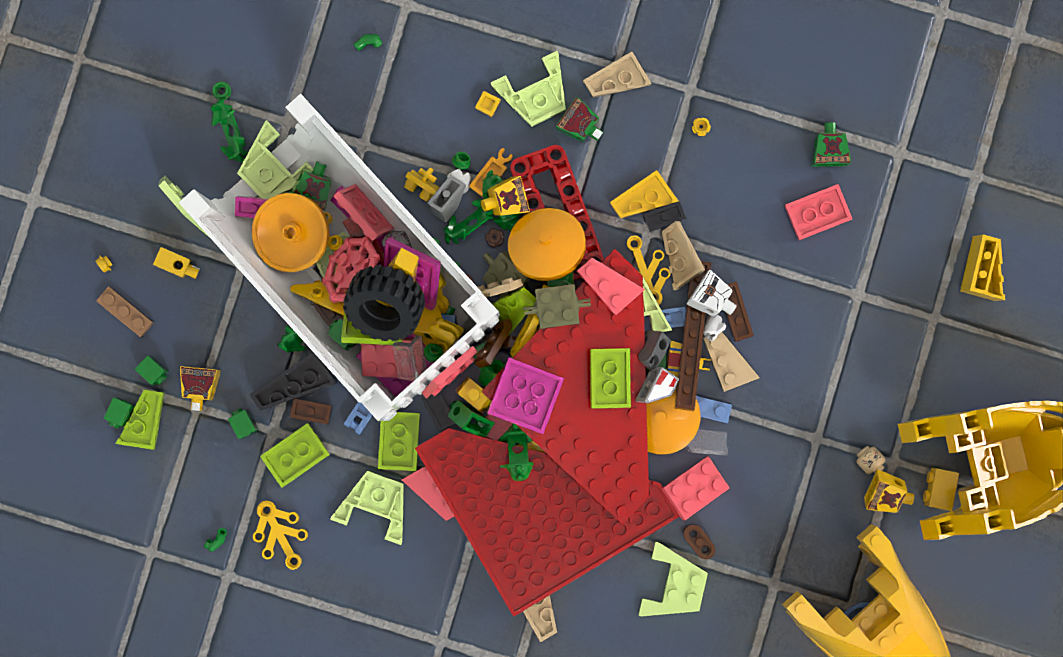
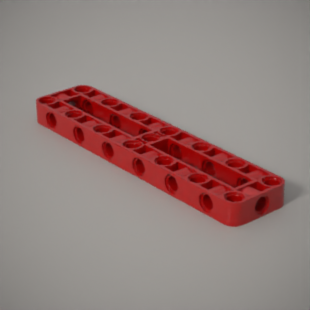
[510,145,604,281]

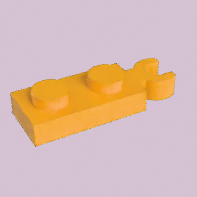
[469,148,513,198]

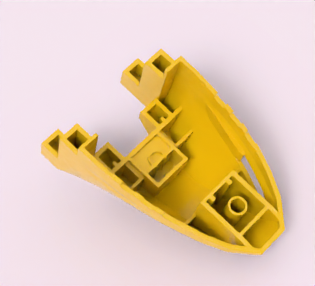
[898,401,1063,540]
[782,524,951,657]

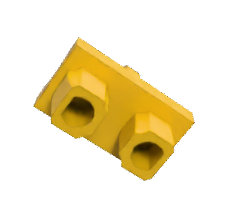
[404,167,440,202]

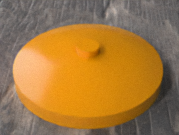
[252,193,329,272]
[508,208,586,281]
[646,387,701,454]

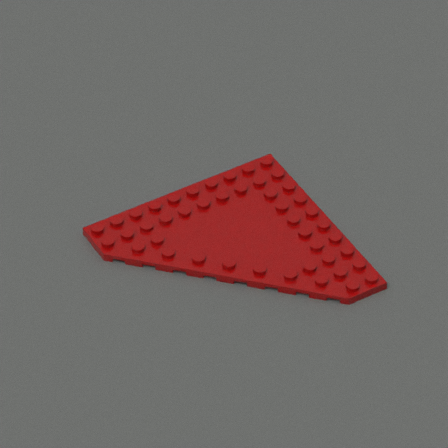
[481,249,649,525]
[415,428,680,617]

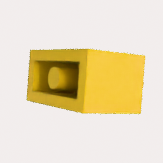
[923,468,959,511]

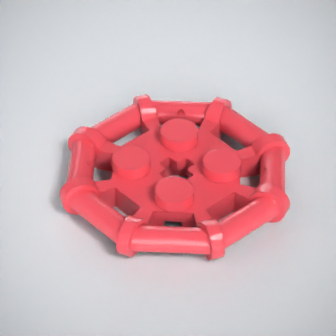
[322,236,380,303]

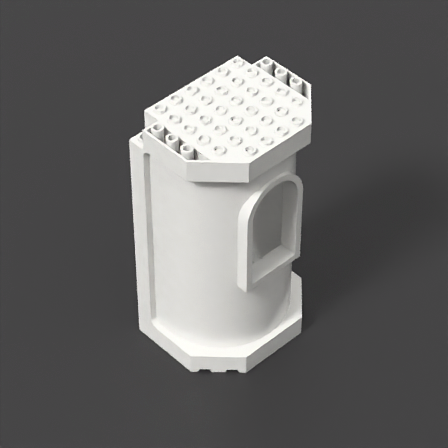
[179,94,500,421]

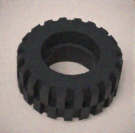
[343,265,425,341]

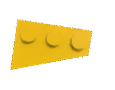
[610,170,678,219]

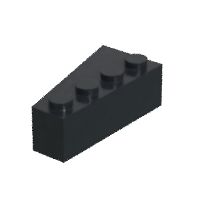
[250,352,337,411]

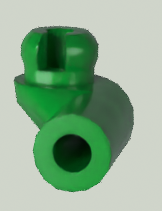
[353,34,382,51]
[204,528,227,552]

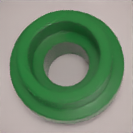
[212,81,232,100]
[452,152,471,169]
[423,343,443,363]

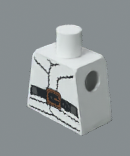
[687,270,737,316]

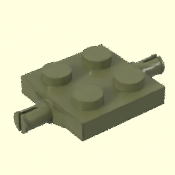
[482,251,530,299]
[524,284,591,329]

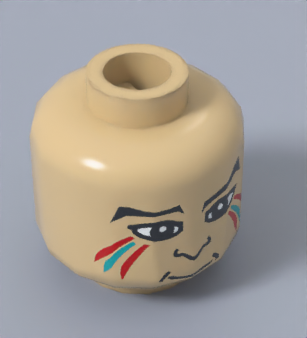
[856,446,886,475]

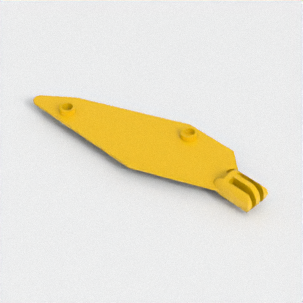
[290,282,464,345]

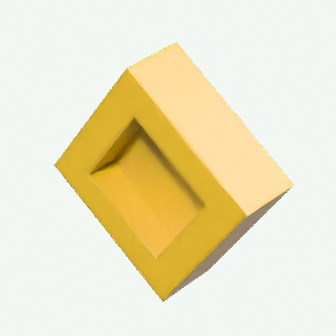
[475,91,501,117]

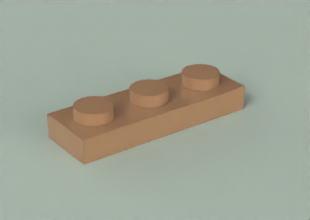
[96,286,154,337]

